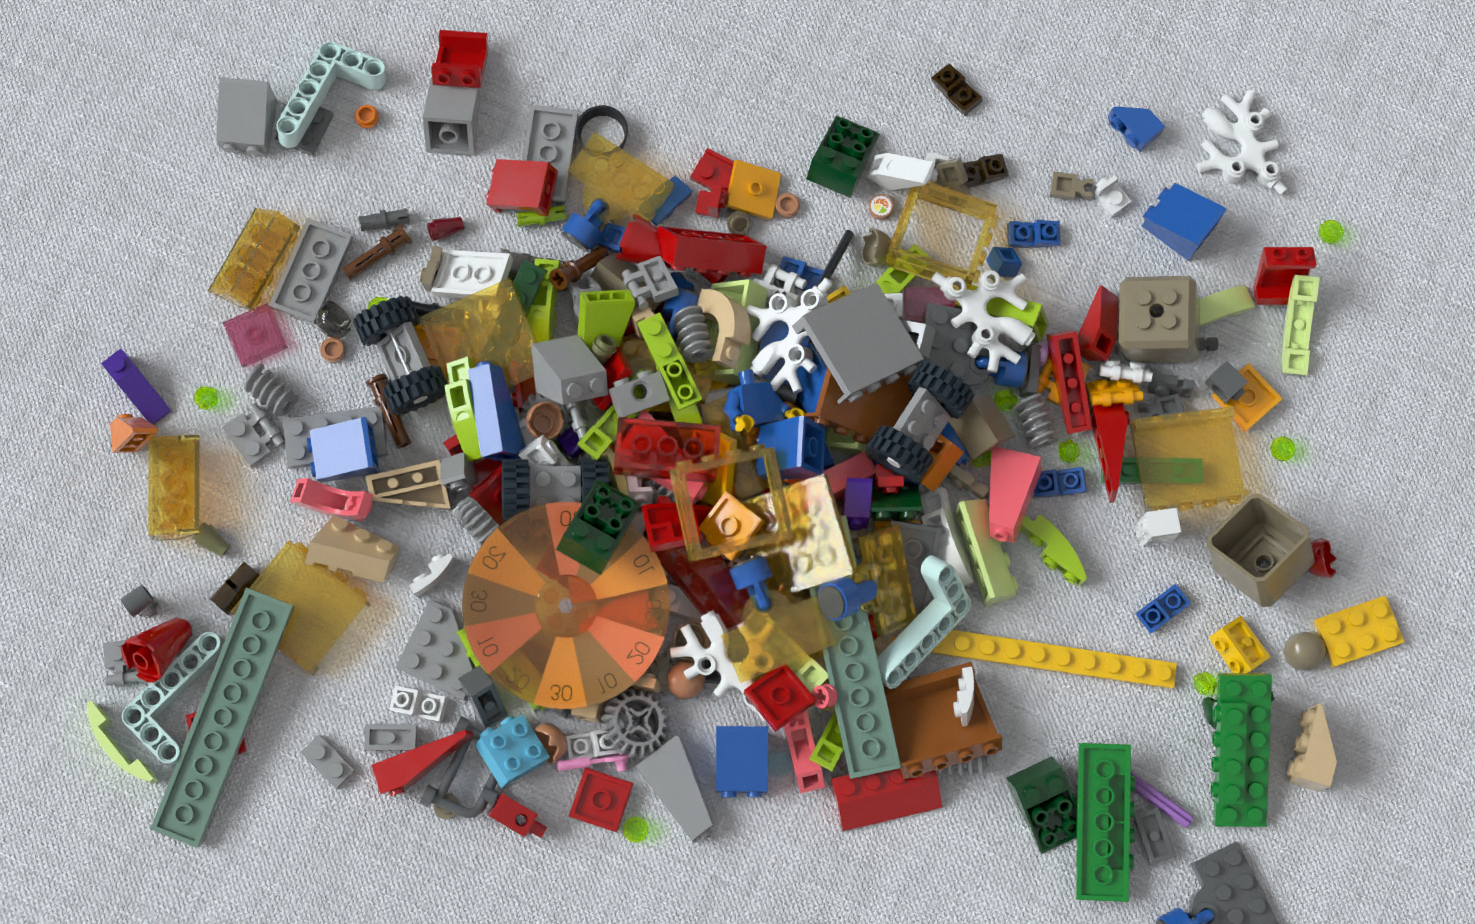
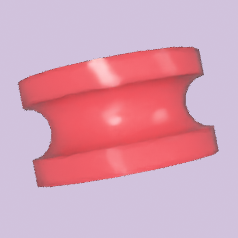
[812,684,838,708]

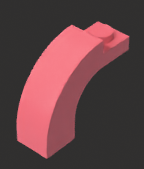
[290,478,373,522]
[783,710,825,793]

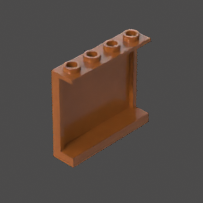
[805,364,920,444]
[884,662,1002,779]

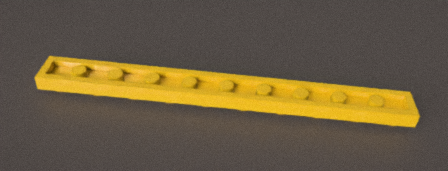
[930,630,1177,689]

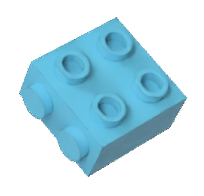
[475,714,550,789]

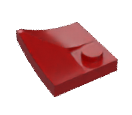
[641,503,702,552]

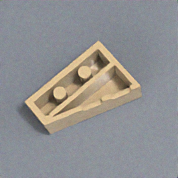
[365,460,453,510]
[305,515,401,583]

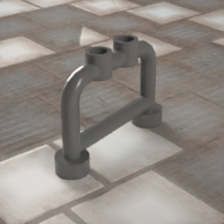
[419,716,499,818]

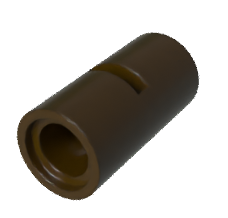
[210,561,263,615]

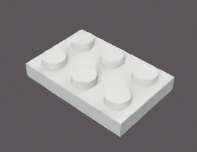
[431,250,514,301]

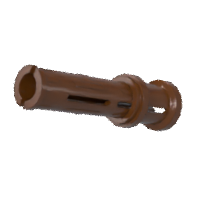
[342,225,412,281]
[549,246,608,290]
[366,374,412,449]

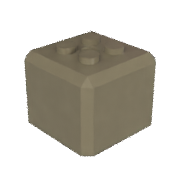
[1119,276,1200,363]
[1207,494,1315,607]

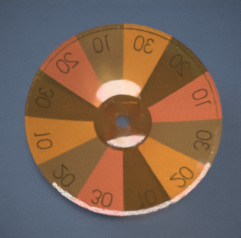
[462,502,669,709]

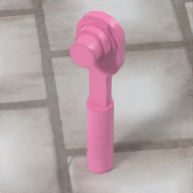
[557,753,629,771]

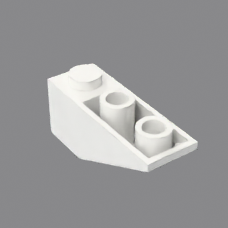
[865,153,936,191]

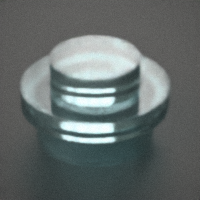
[768,752,792,777]

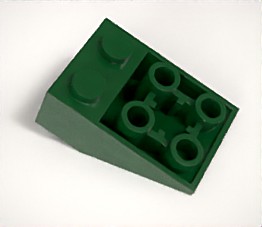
[806,115,880,198]
[556,479,642,575]
[870,484,923,522]
[1006,756,1077,854]

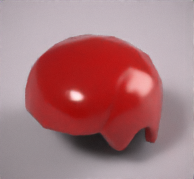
[1308,538,1336,578]

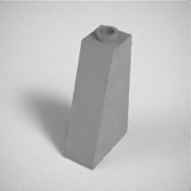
[636,735,713,842]

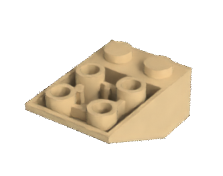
[1287,703,1337,791]

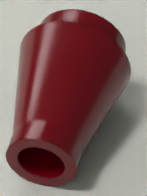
[427,216,465,242]

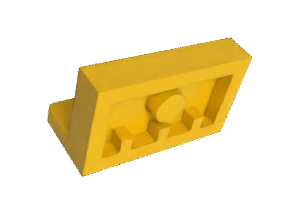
[1209,616,1270,673]

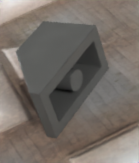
[458,665,508,728]

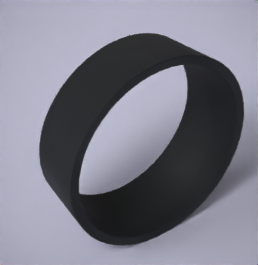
[575,105,628,159]

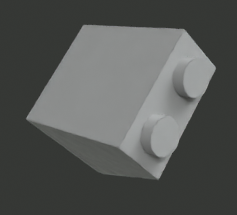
[216,77,277,156]
[423,77,480,155]
[531,335,608,405]

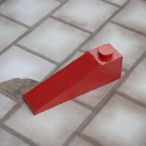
[1046,330,1092,434]
[1090,403,1130,503]
[371,730,474,797]

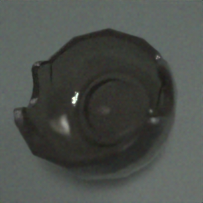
[316,301,351,339]

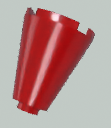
[616,213,675,270]
[121,617,192,683]

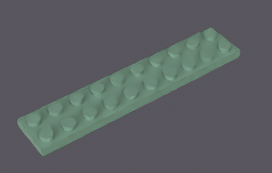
[796,515,901,779]
[150,588,295,848]

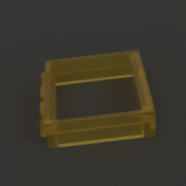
[884,182,999,290]
[669,443,794,561]

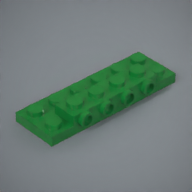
[1210,673,1272,827]
[1075,743,1135,902]

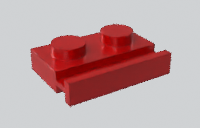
[690,148,734,199]

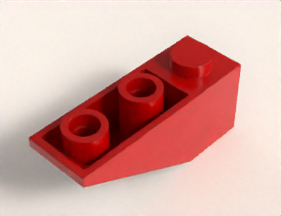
[1078,285,1119,361]

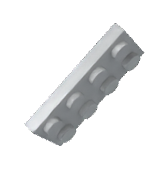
[522,105,579,204]
[269,218,354,325]
[283,406,388,469]

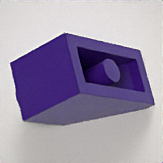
[842,477,872,531]

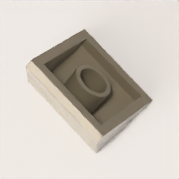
[591,252,639,291]
[948,394,1015,461]

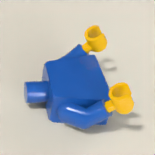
[724,369,805,432]

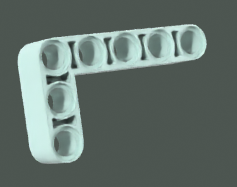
[276,42,386,148]
[877,555,971,689]
[122,632,225,766]

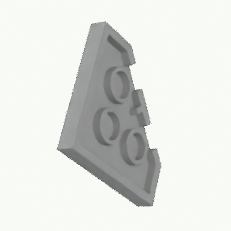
[395,600,473,701]

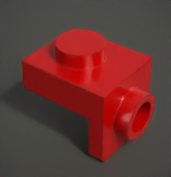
[695,184,727,218]
[875,464,904,494]

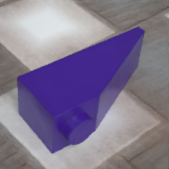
[101,349,172,425]

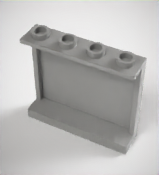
[792,283,924,404]

